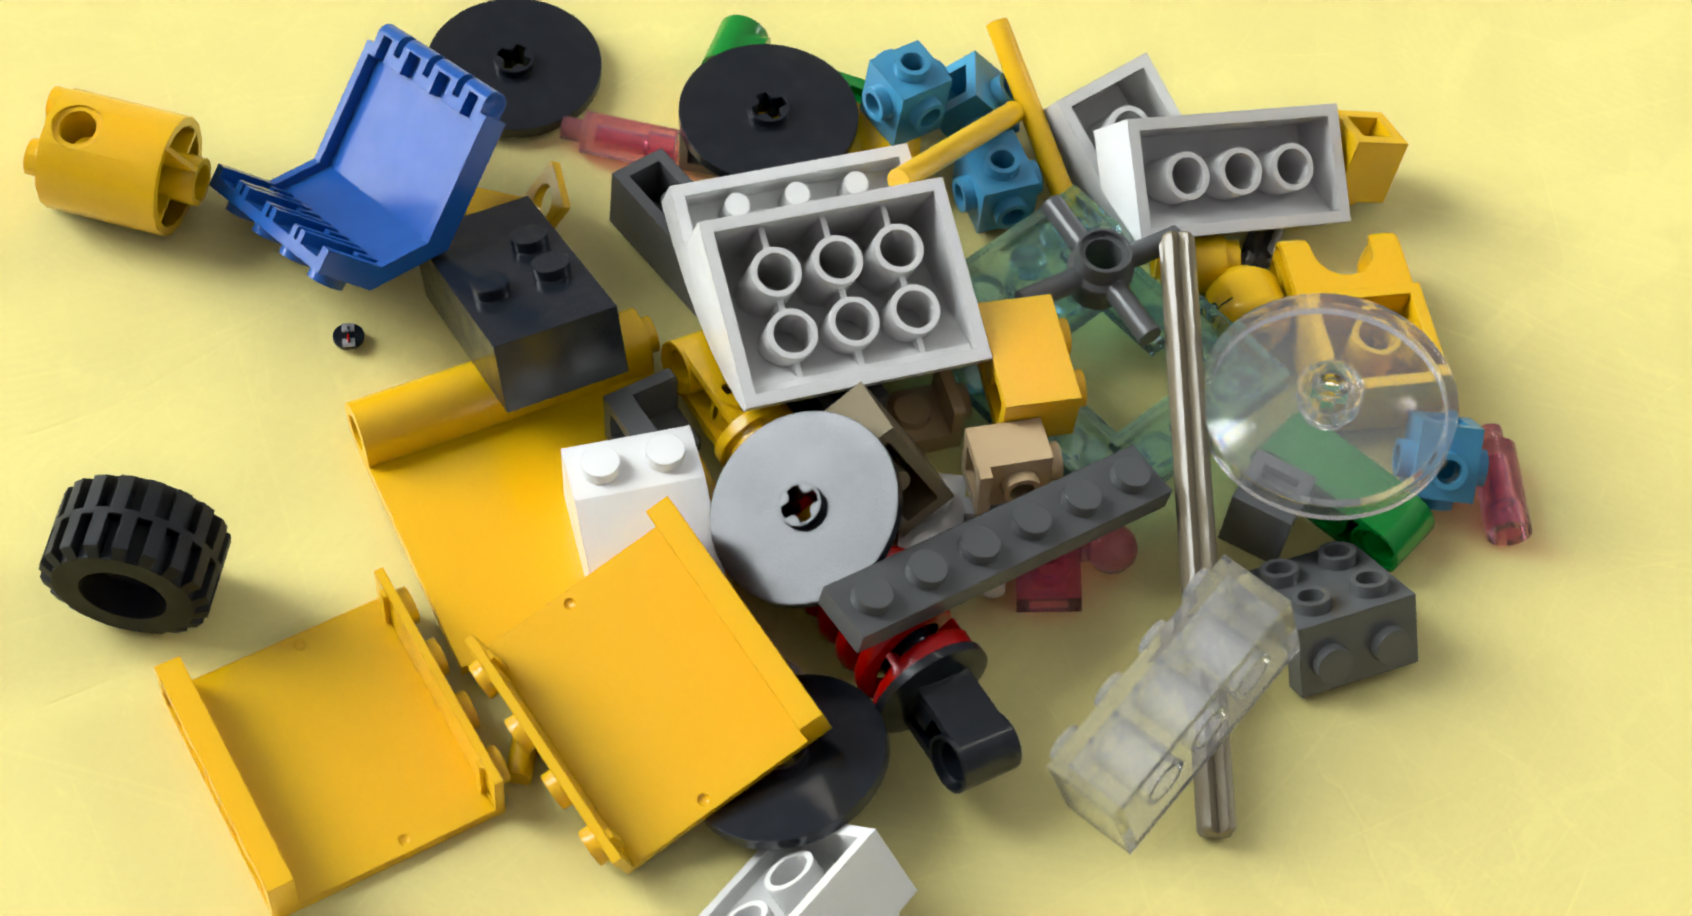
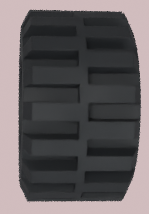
[39,474,231,634]

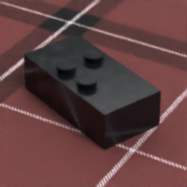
[419,196,629,413]

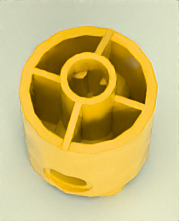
[23,86,211,236]

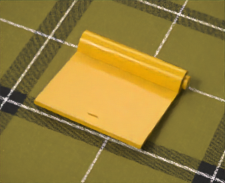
[345,308,730,675]

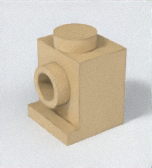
[961,417,1064,517]

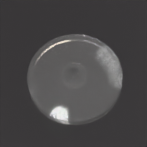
[1204,293,1459,520]

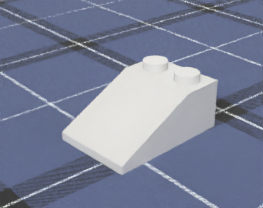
[1044,52,1181,243]
[561,425,726,577]

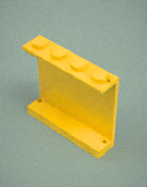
[464,496,833,874]
[154,567,511,916]

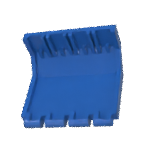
[209,24,506,291]

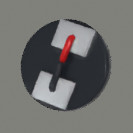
[333,323,364,350]

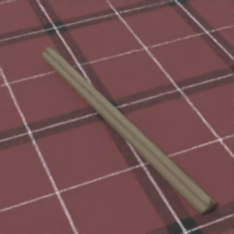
[1159,231,1236,839]

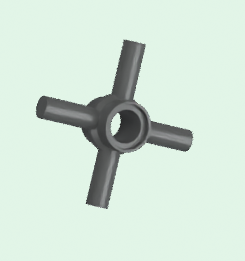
[1014,195,1181,346]

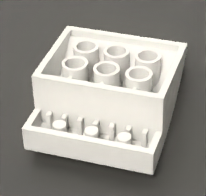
[661,143,992,412]

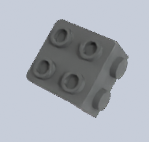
[1241,541,1418,698]

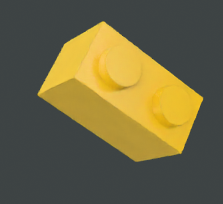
[977,294,1087,437]

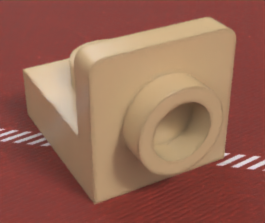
[886,369,972,453]

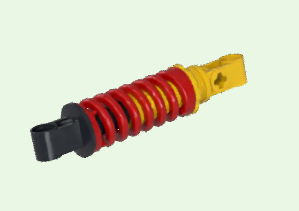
[661,330,1022,794]

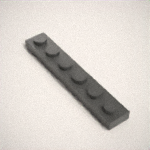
[818,445,1172,654]

